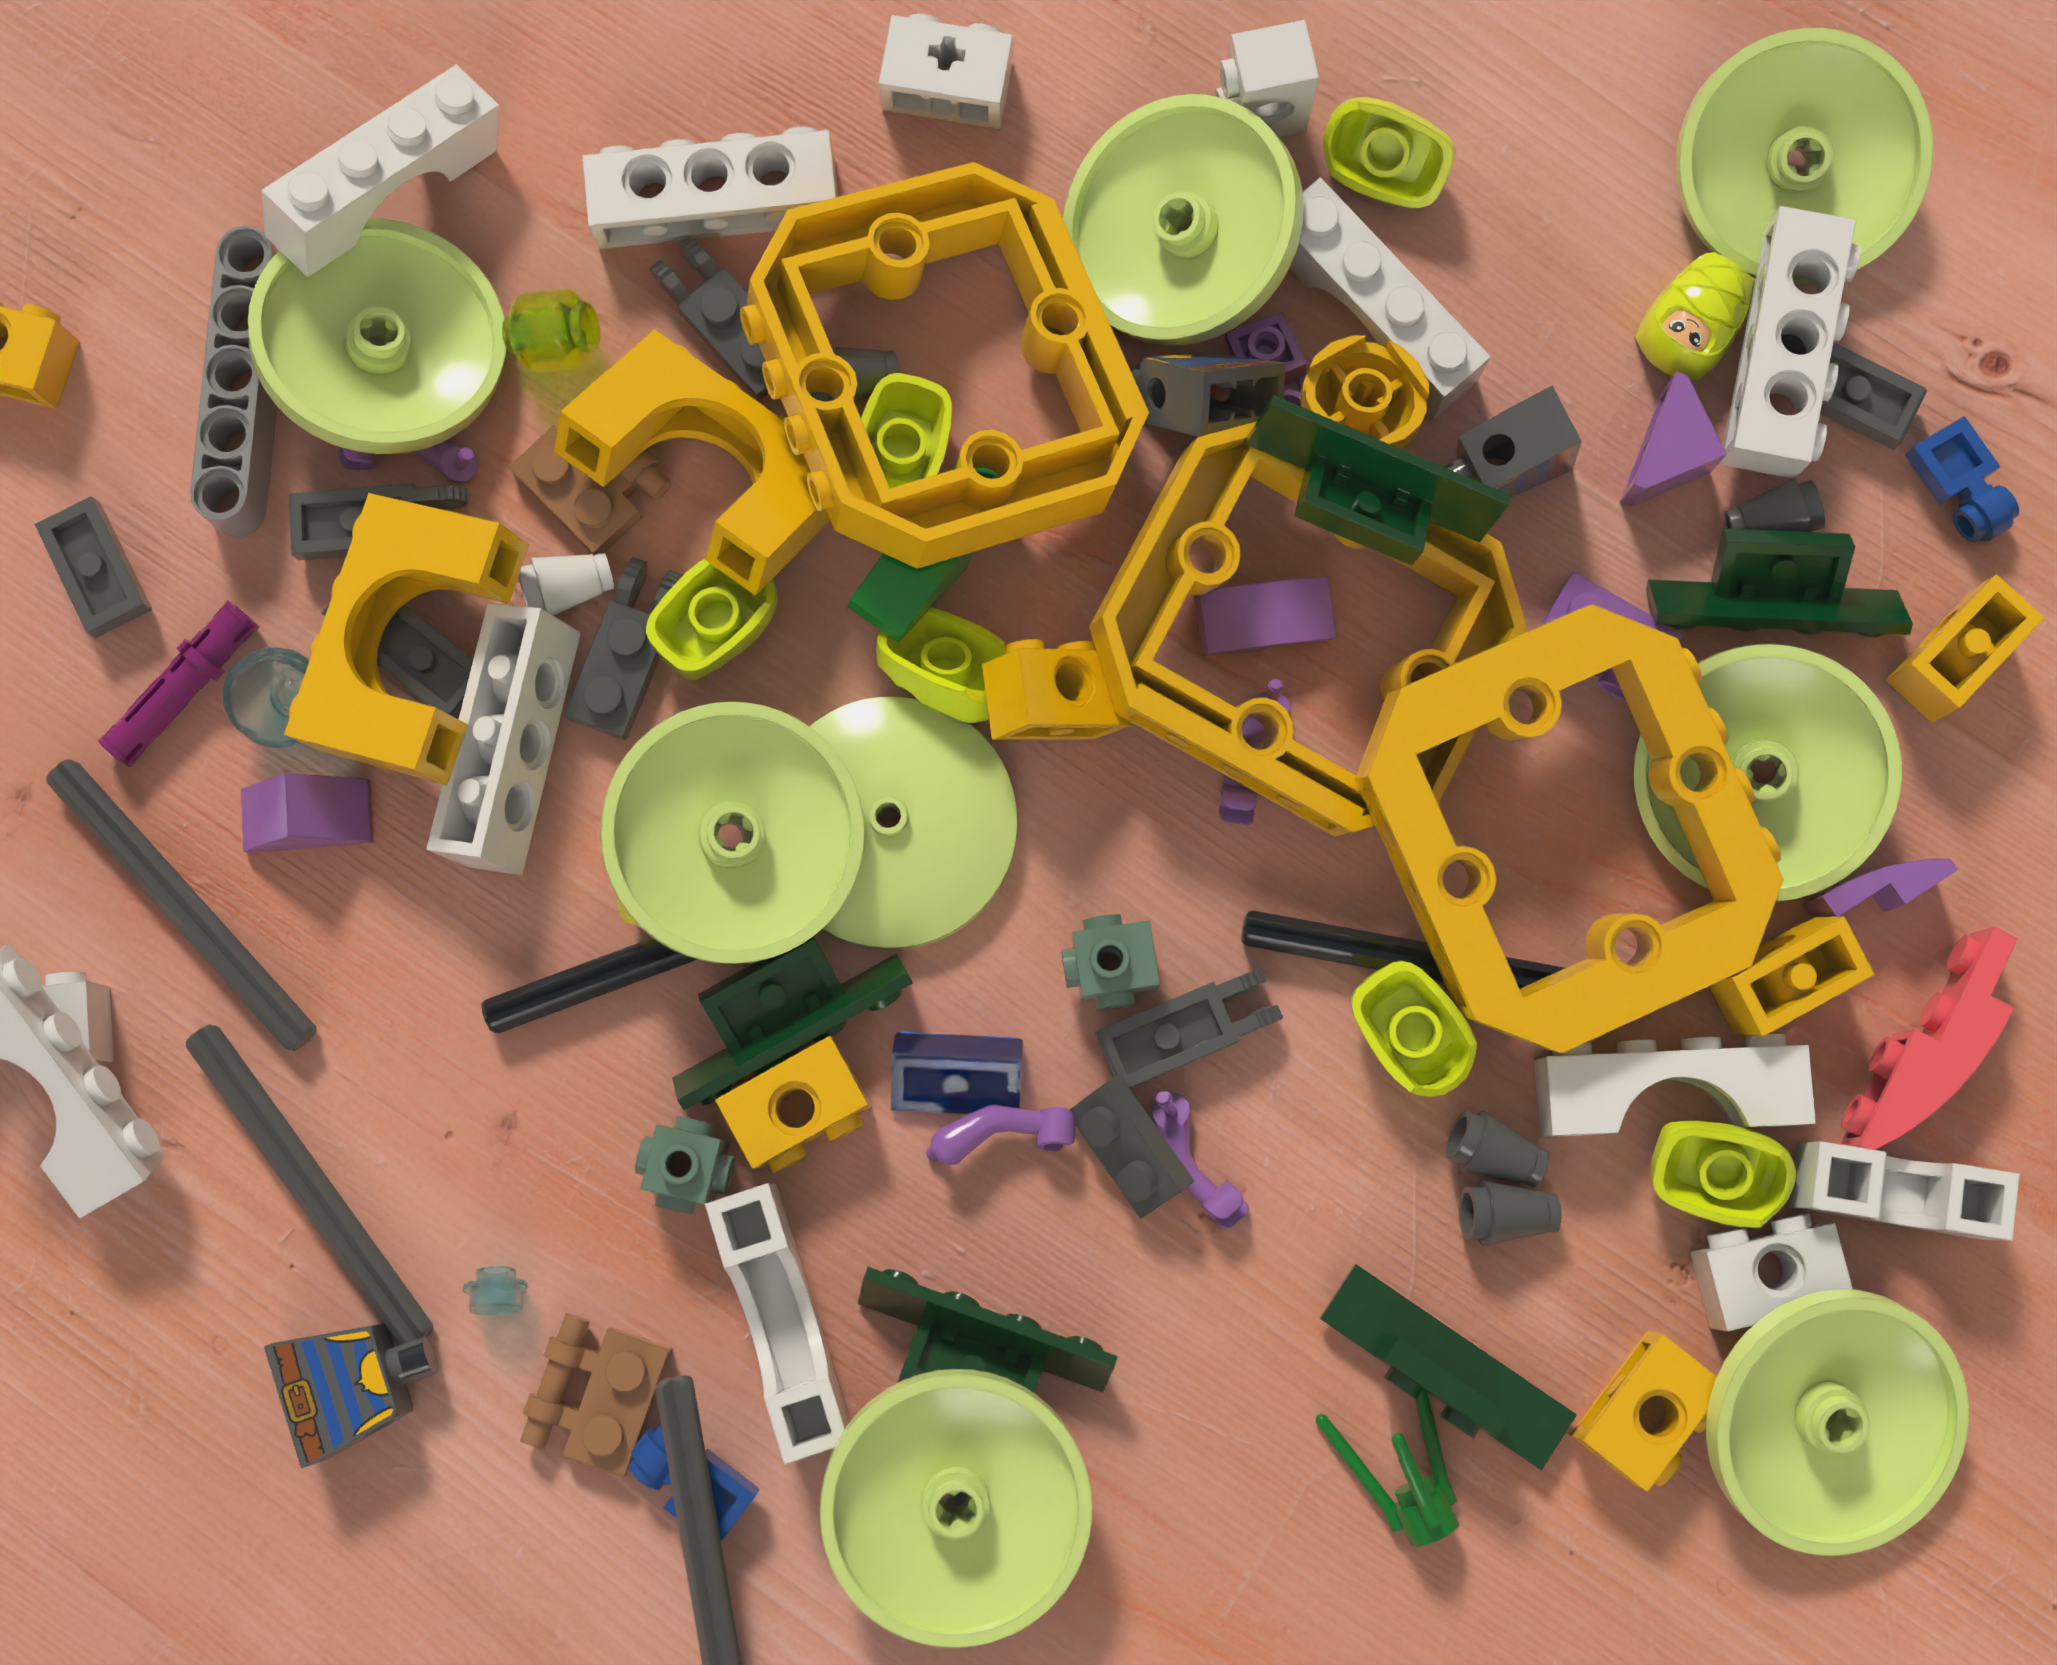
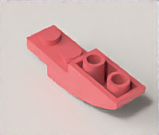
[1840,926,2018,1150]

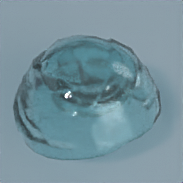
[223,646,310,748]

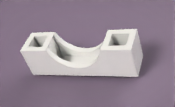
[261,64,499,277]
[1289,177,1491,421]
[0,943,166,1219]
[1534,1034,1816,1137]
[705,1183,850,1464]

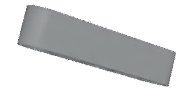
[190,226,278,537]

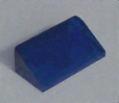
[891,1032,1023,1114]

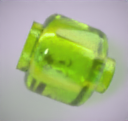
[502,288,600,373]

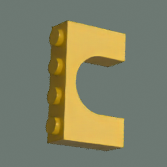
[553,329,830,596]
[284,493,529,785]

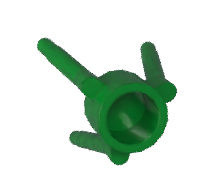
[1315,1391,1459,1547]

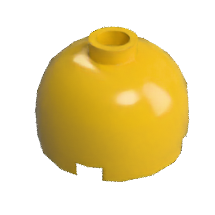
[1300,335,1429,449]

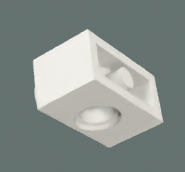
[1215,20,1319,137]
[1690,1213,1853,1331]

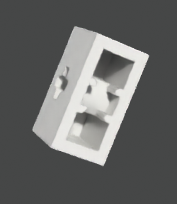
[878,14,1013,130]

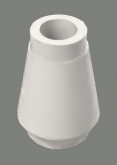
[518,553,614,616]

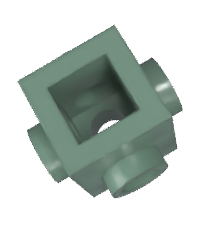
[1061,914,1160,1010]
[635,1116,735,1215]

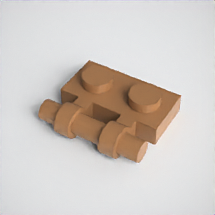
[509,425,671,555]
[520,1313,673,1477]

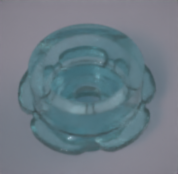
[463,1266,528,1316]

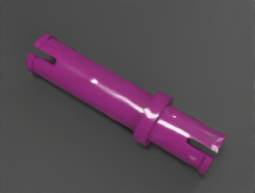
[98,600,259,767]

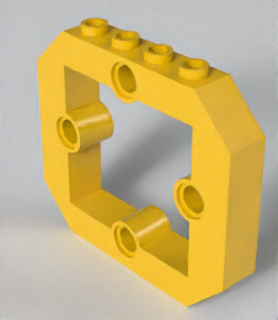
[740,162,1149,569]
[1089,422,1528,837]
[1355,604,1784,1053]

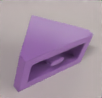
[1620,371,1727,507]
[241,773,373,853]

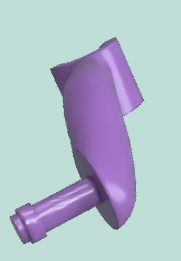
[339,440,478,482]
[1219,679,1290,825]
[1153,1091,1249,1228]
[926,1105,1076,1165]

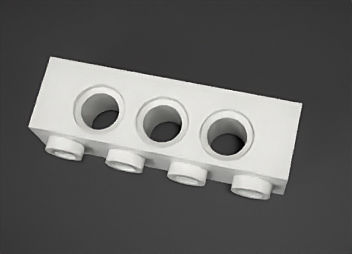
[582,127,838,249]
[1720,206,1861,479]
[426,603,581,875]

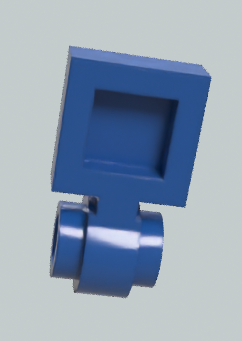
[1905,416,2019,543]
[629,1423,760,1541]

